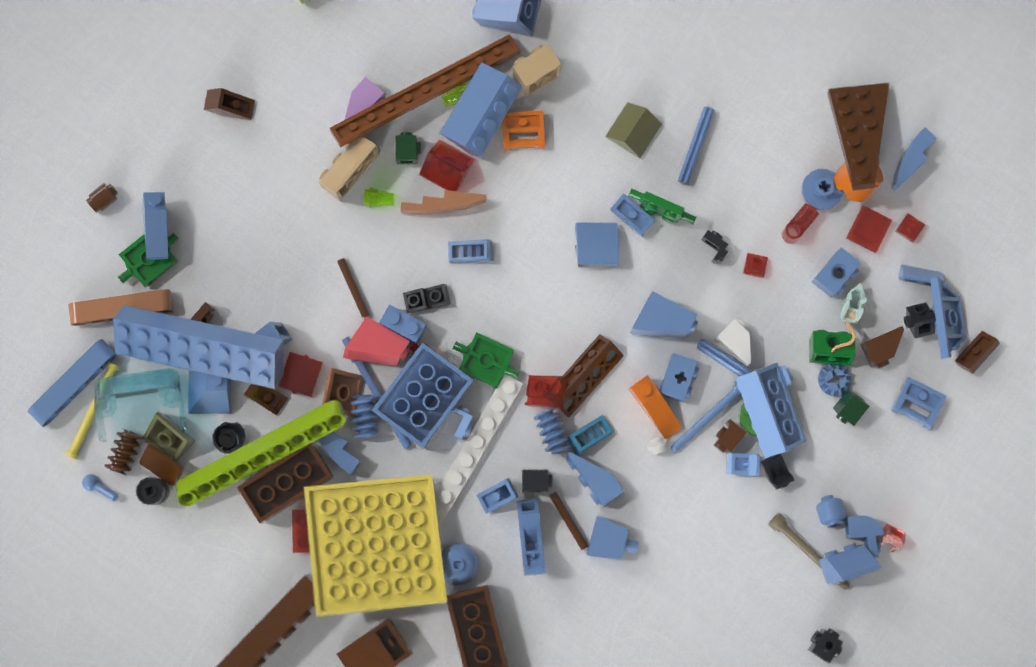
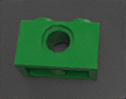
[809,330,856,366]

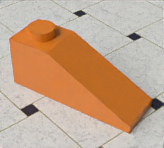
[629,375,682,439]

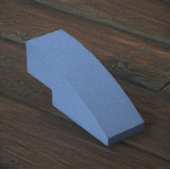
[892,127,937,191]
[318,432,362,475]

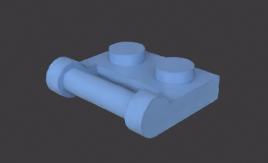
[891,377,947,430]

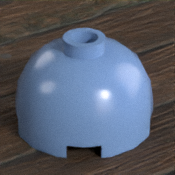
[441,543,479,585]

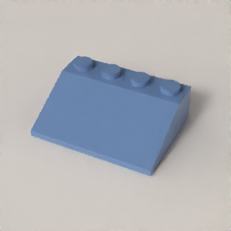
[372,342,474,449]

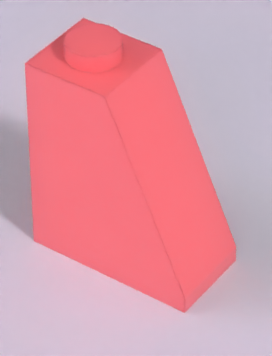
[343,316,410,366]

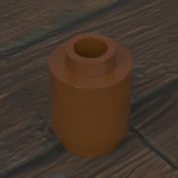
[86,183,118,213]

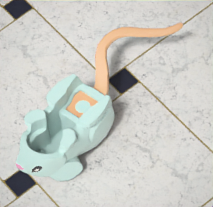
[831,283,867,352]

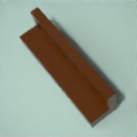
[545,334,624,418]

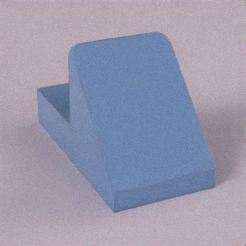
[477,478,518,514]

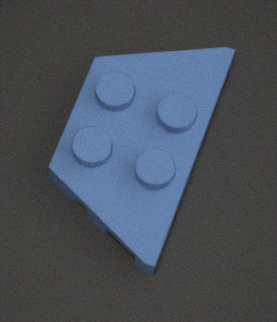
[930,277,967,359]

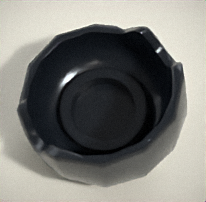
[212,422,246,454]

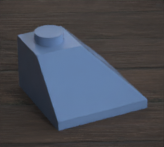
[188,371,231,414]

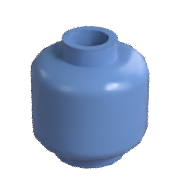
[816,495,847,528]

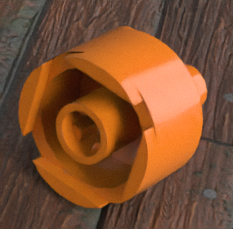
[834,161,884,202]

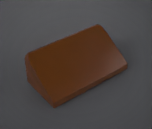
[139,444,183,486]

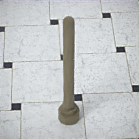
[768,513,850,590]

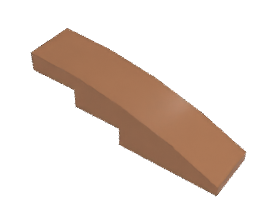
[400,190,487,215]

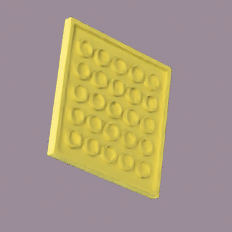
[304,475,447,617]

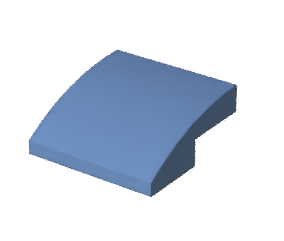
[575,222,619,265]

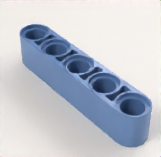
[28,339,117,427]

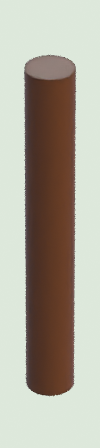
[337,258,370,318]
[549,492,588,550]

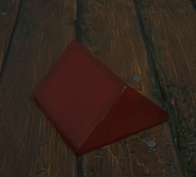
[419,139,475,191]

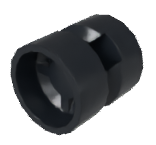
[136,477,170,505]

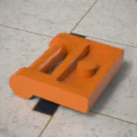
[502,110,545,150]

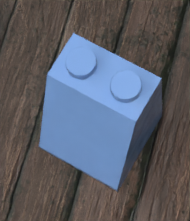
[472,0,541,37]
[630,291,698,338]

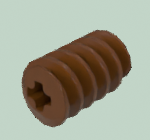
[104,428,144,475]

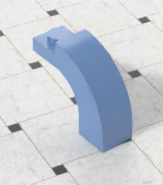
[517,499,546,576]

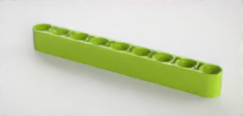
[176,400,346,506]

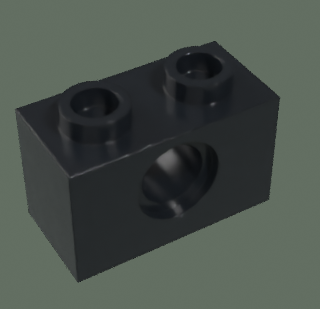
[522,470,552,492]

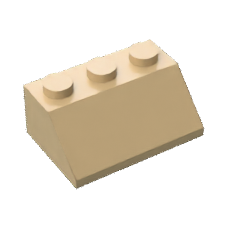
[319,137,379,201]

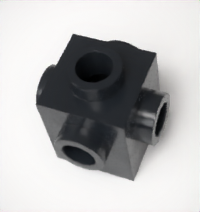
[903,302,936,338]
[808,628,843,664]

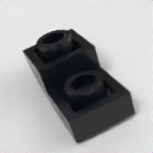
[403,284,451,313]

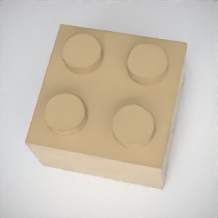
[513,44,561,97]

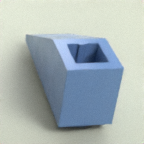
[566,452,624,506]

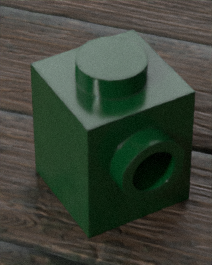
[396,132,421,164]
[833,389,870,426]

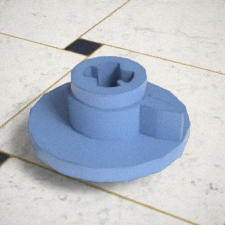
[802,169,844,210]

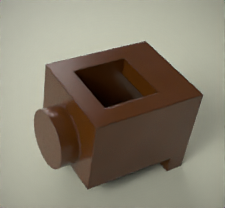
[714,419,747,453]

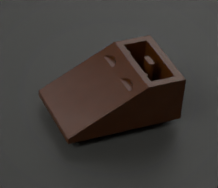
[337,617,413,667]

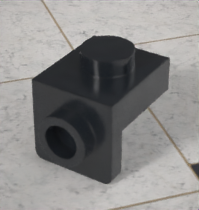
[701,230,729,264]
[760,454,795,489]

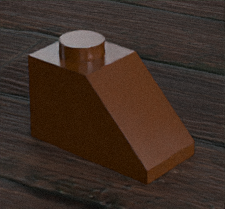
[204,88,255,120]
[860,326,904,368]

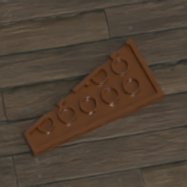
[828,83,889,190]

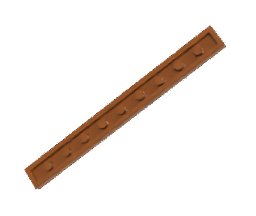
[329,34,520,148]

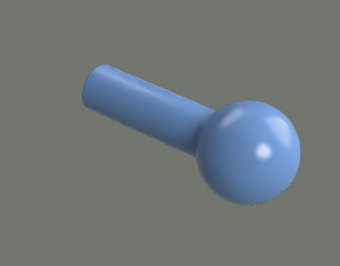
[82,474,118,501]

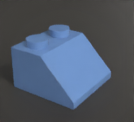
[819,543,881,584]

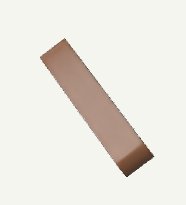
[68,289,173,326]

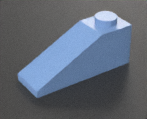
[142,192,168,260]

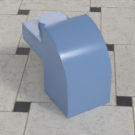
[844,516,884,558]

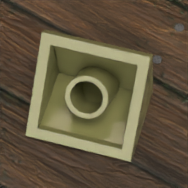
[605,102,662,159]
[143,412,196,462]

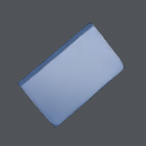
[898,265,945,286]

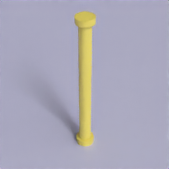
[65,362,120,459]

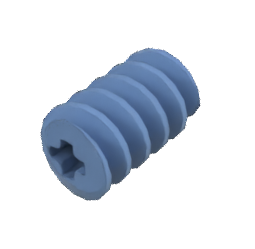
[351,394,379,438]
[533,407,572,454]

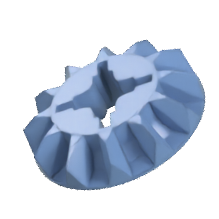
[818,364,852,396]

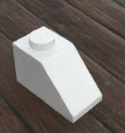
[715,319,751,367]

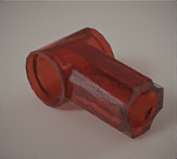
[782,203,819,244]

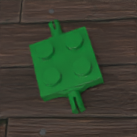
[628,188,696,225]
[118,232,179,287]
[452,332,521,388]

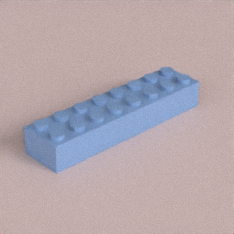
[113,305,284,389]

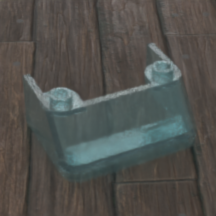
[94,368,188,442]

